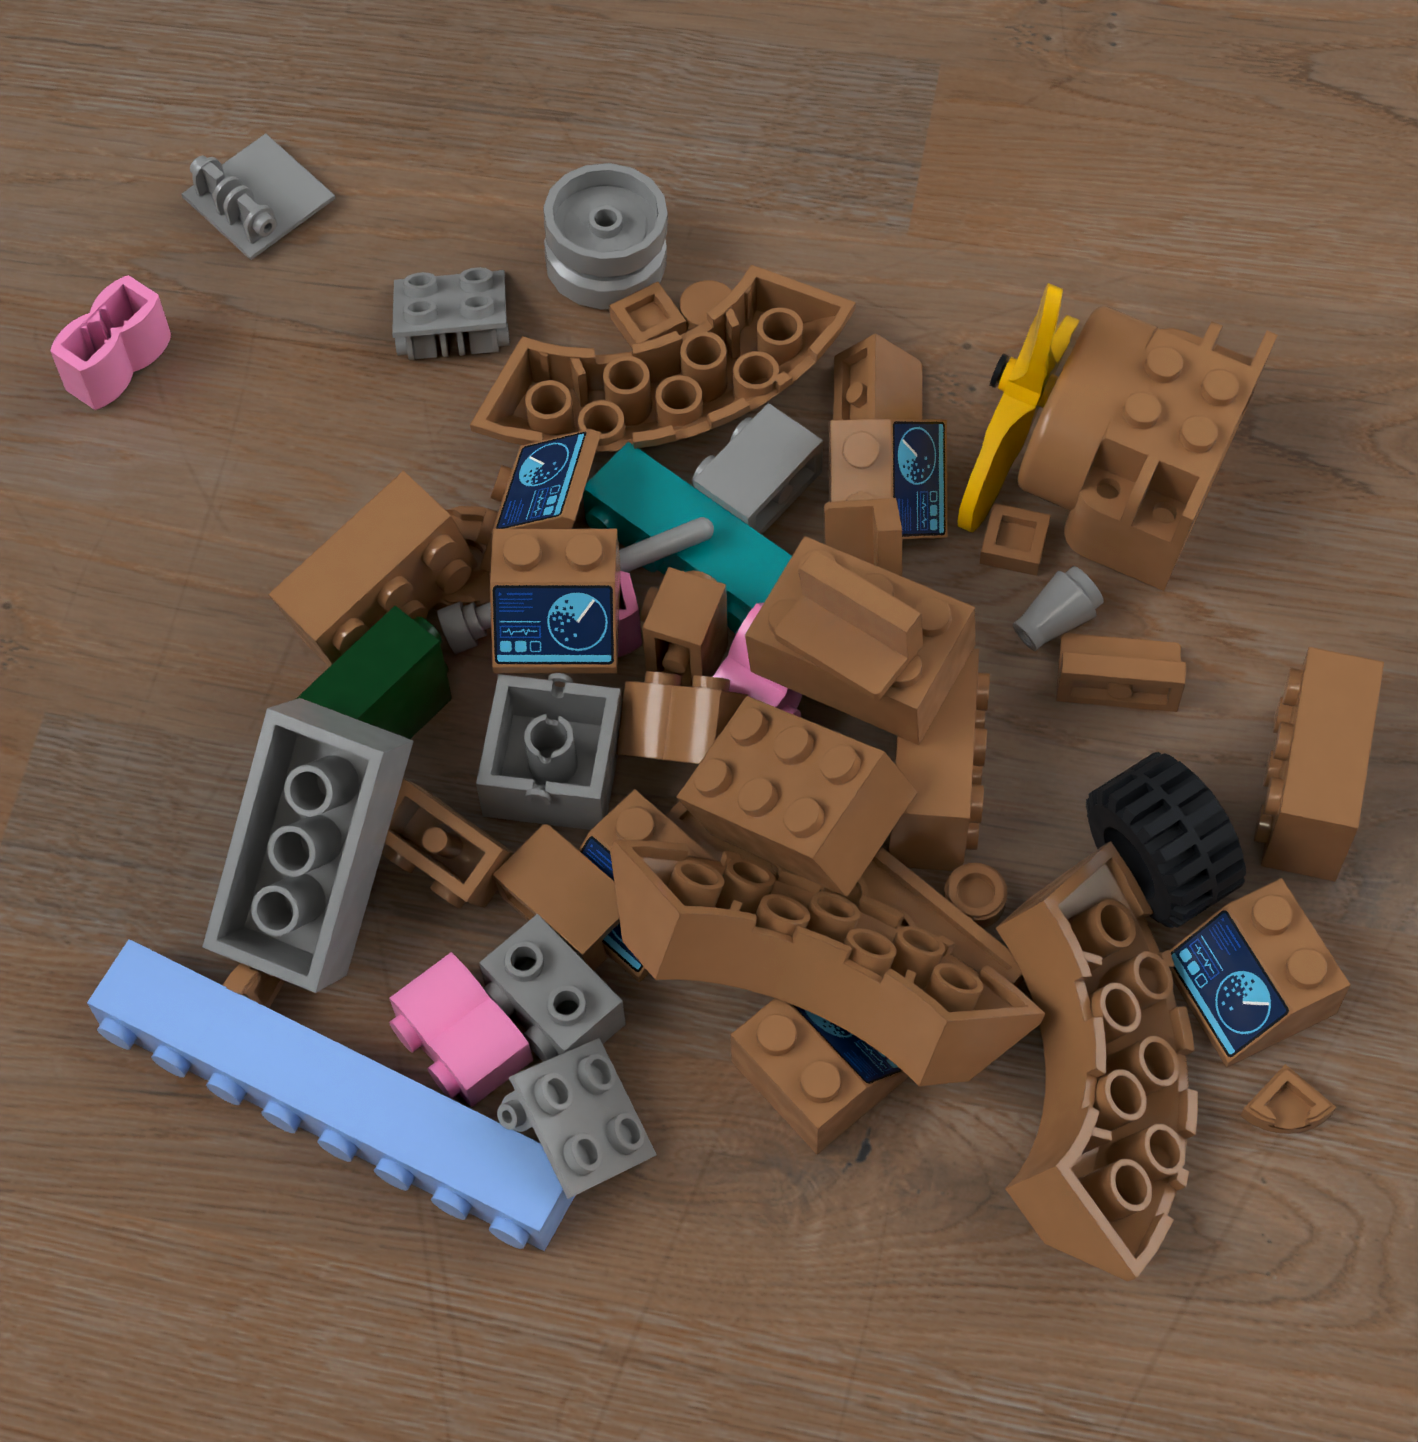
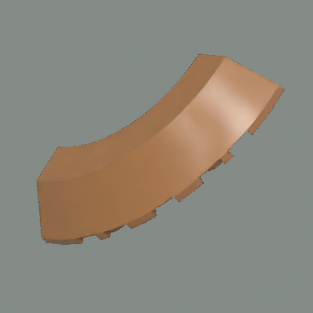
[470,265,856,452]
[610,840,1045,1086]
[996,841,1198,1281]

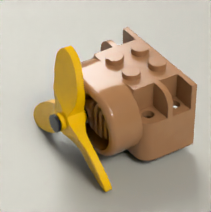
[957,283,1278,591]

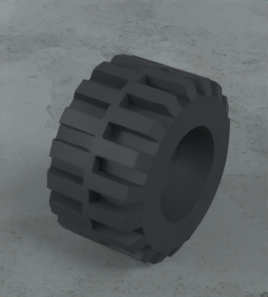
[1086,752,1246,928]

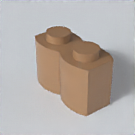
[616,671,748,764]

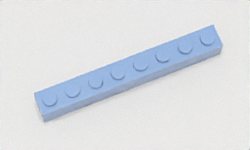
[87,939,576,1251]

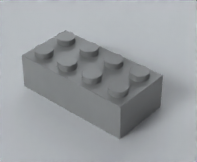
[202,698,413,993]

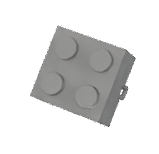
[476,673,622,830]

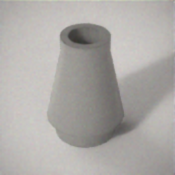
[1013,566,1104,651]

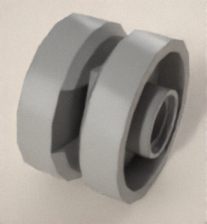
[543,163,668,310]

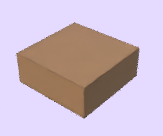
[609,281,687,348]
[979,503,1051,576]

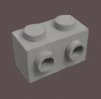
[692,403,823,534]
[479,914,626,1062]

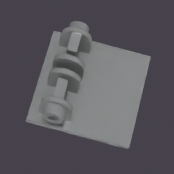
[181,133,336,260]
[392,267,510,360]
[497,1038,657,1199]

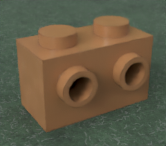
[641,567,728,687]
[382,779,514,909]

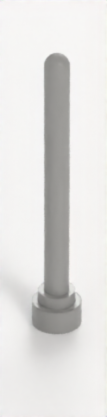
[438,517,714,654]

